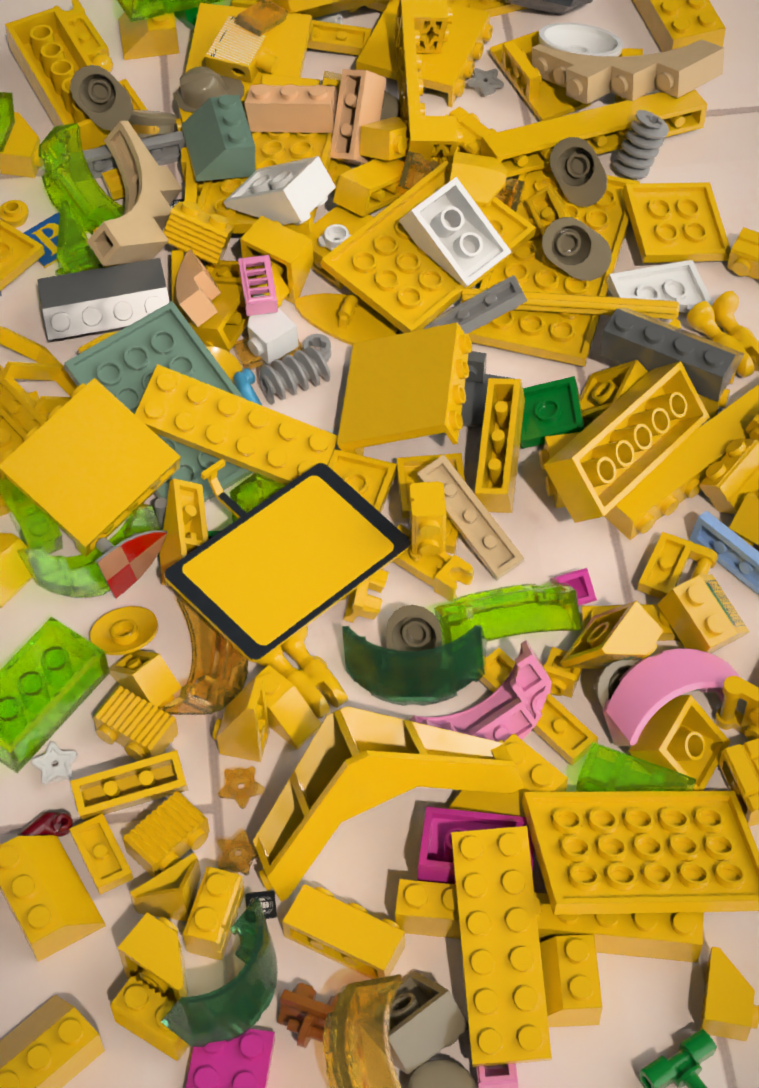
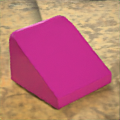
[550,568,597,610]

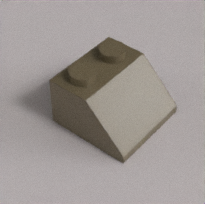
[354,971,469,1075]

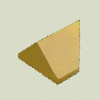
[130,853,201,921]

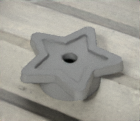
[467,68,504,96]

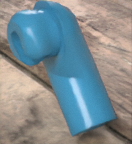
[233,368,263,406]

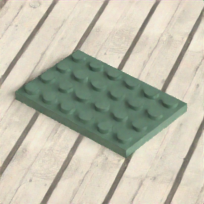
[64,301,253,502]

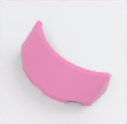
[409,640,552,742]
[603,649,741,746]

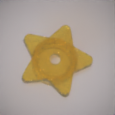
[218,766,265,809]
[217,830,259,876]

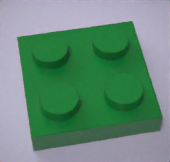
[520,376,585,449]

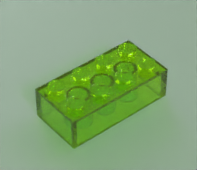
[0,617,110,773]

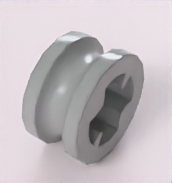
[303,334,331,362]

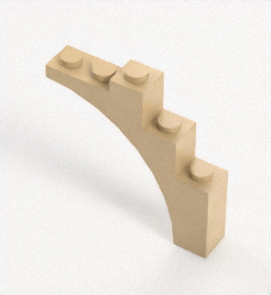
[532,39,724,104]
[87,121,183,266]

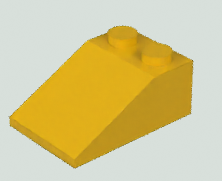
[448,733,568,817]

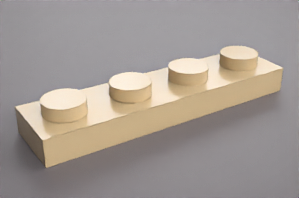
[417,455,524,581]

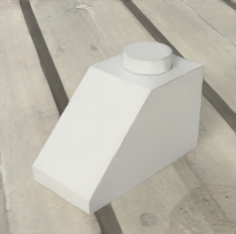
[247,293,299,365]

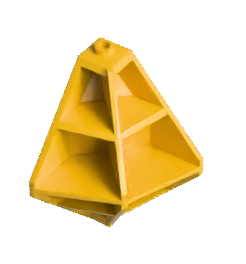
[253,706,524,902]

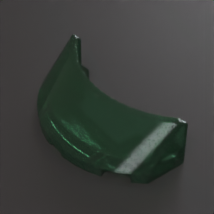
[342,625,487,706]
[161,898,278,1047]

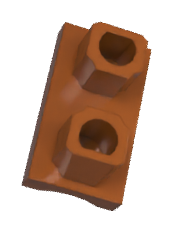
[277,982,350,1048]

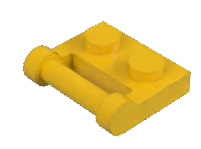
[637,531,719,599]
[715,676,759,741]

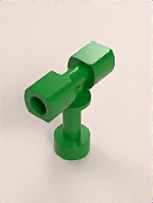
[638,1029,717,1088]

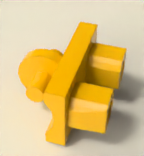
[342,569,389,623]

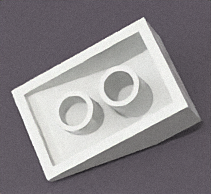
[223,156,336,225]
[399,177,511,287]

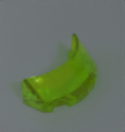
[39,123,125,235]
[18,504,160,598]
[434,583,581,656]

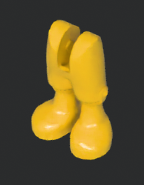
[686,291,759,378]
[256,626,348,719]

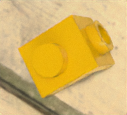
[542,647,583,698]

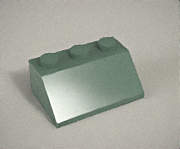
[182,95,255,182]

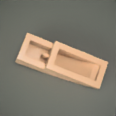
[176,249,221,327]

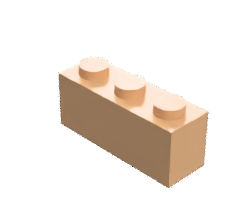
[331,69,386,165]
[244,84,338,133]

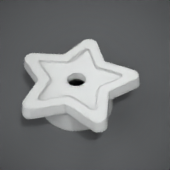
[31,742,78,785]

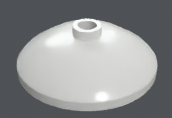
[538,23,623,57]

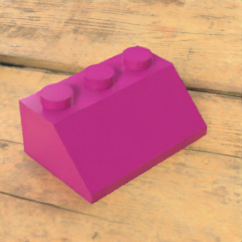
[417,806,534,885]

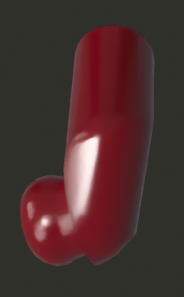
[17,812,73,837]

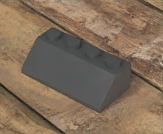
[37,258,169,341]
[600,308,744,402]

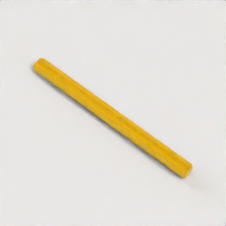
[461,288,679,320]

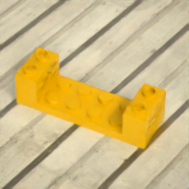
[394,0,463,174]

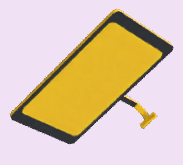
[164,459,410,663]

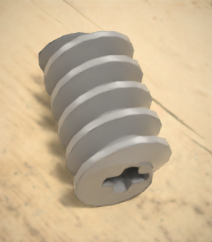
[613,110,669,179]
[259,346,331,405]

